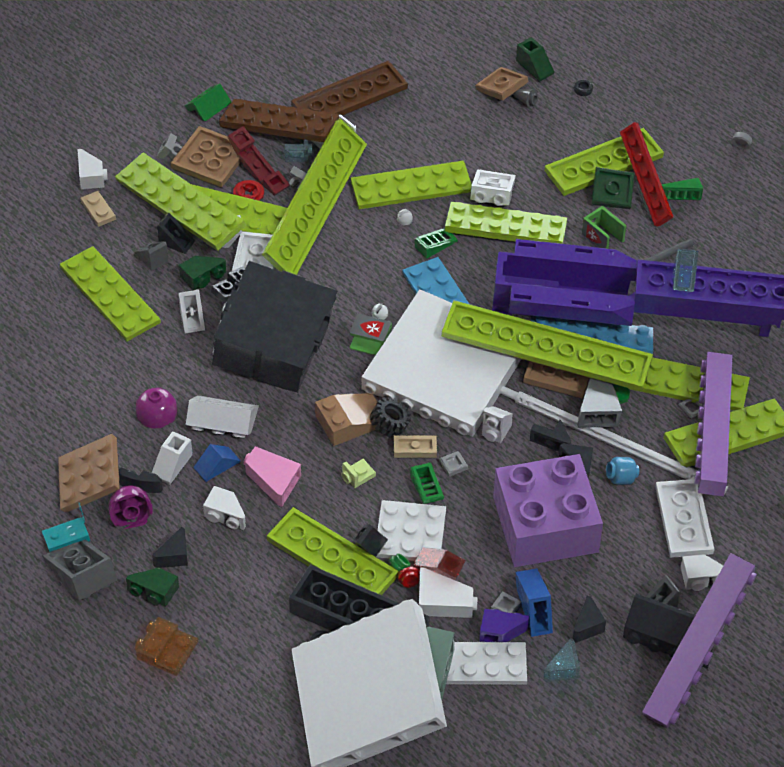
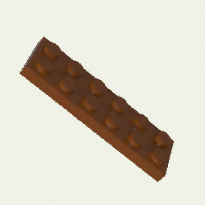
[291,60,408,116]
[219,99,339,143]

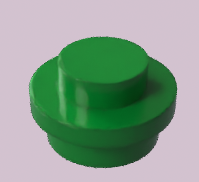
[389,553,410,572]

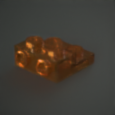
[135,617,199,676]

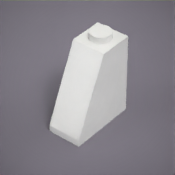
[419,568,477,618]

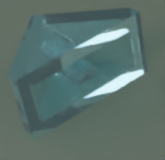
[673,249,698,292]
[543,638,580,682]

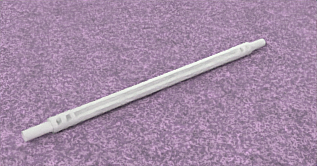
[500,386,728,494]

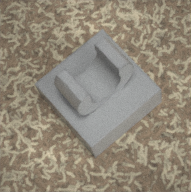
[157,133,182,159]
[289,166,307,189]

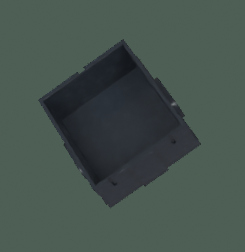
[212,261,338,393]

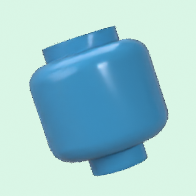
[606,457,639,485]

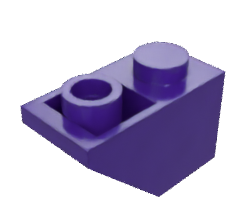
[479,609,529,642]

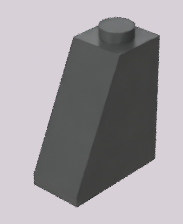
[577,378,622,428]

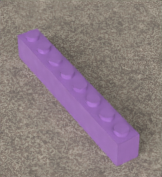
[694,352,732,496]
[642,553,757,728]

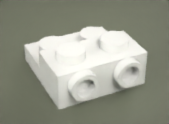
[470,170,516,206]

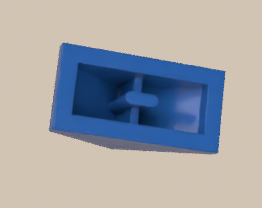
[194,444,241,482]

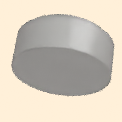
[732,132,752,149]

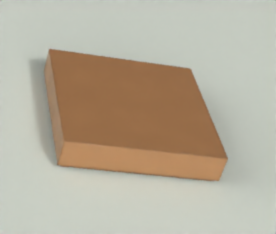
[475,67,529,100]

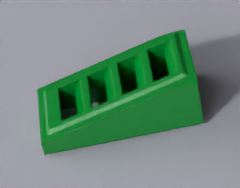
[662,178,703,200]
[415,228,458,259]
[410,463,444,504]

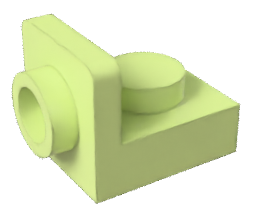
[341,459,376,488]

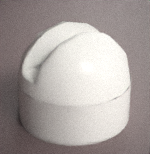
[397,209,413,225]
[372,304,388,320]

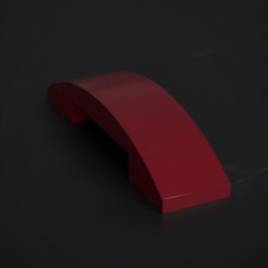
[228,126,290,196]

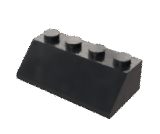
[623,593,717,669]

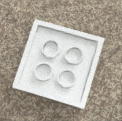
[376,500,446,563]

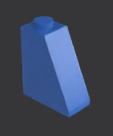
[516,568,553,637]

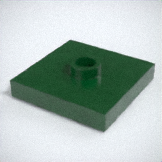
[592,167,634,209]

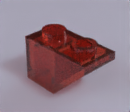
[413,547,466,580]

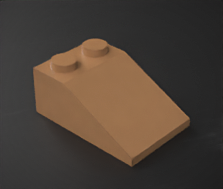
[315,393,378,446]

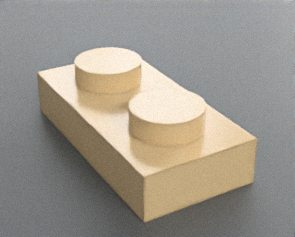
[81,191,116,227]
[394,436,437,458]

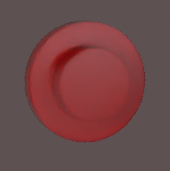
[398,567,420,588]

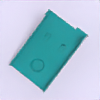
[42,503,90,552]

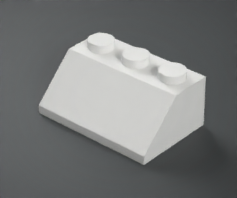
[186,396,259,438]

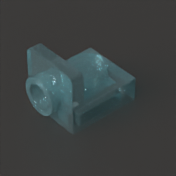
[285,139,312,162]

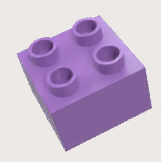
[493,454,603,567]

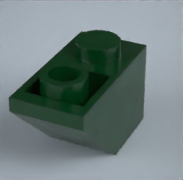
[516,37,554,82]
[179,256,226,290]
[126,568,179,607]

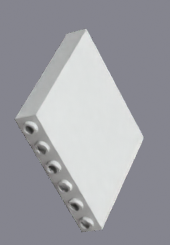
[362,290,521,437]
[292,599,447,767]

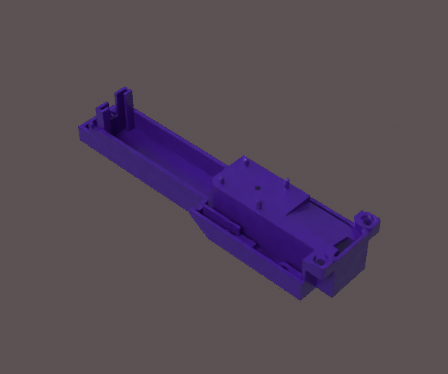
[492,239,784,337]

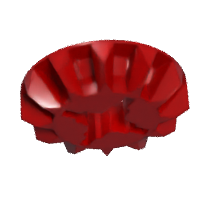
[233,180,264,201]

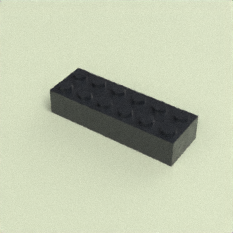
[289,565,430,631]

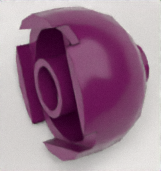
[136,388,177,428]
[108,485,153,529]

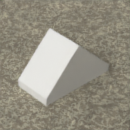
[179,290,205,333]

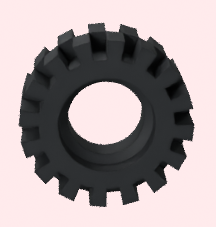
[370,397,411,437]

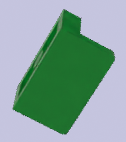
[184,83,231,121]

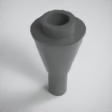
[511,88,538,107]

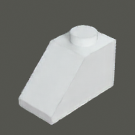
[78,149,108,189]

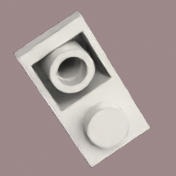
[482,406,513,443]
[152,432,192,485]
[203,486,246,530]
[681,554,723,591]

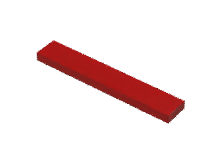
[620,122,674,227]

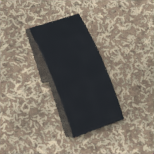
[211,266,245,303]
[118,467,163,493]

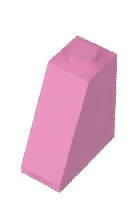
[244,447,301,507]

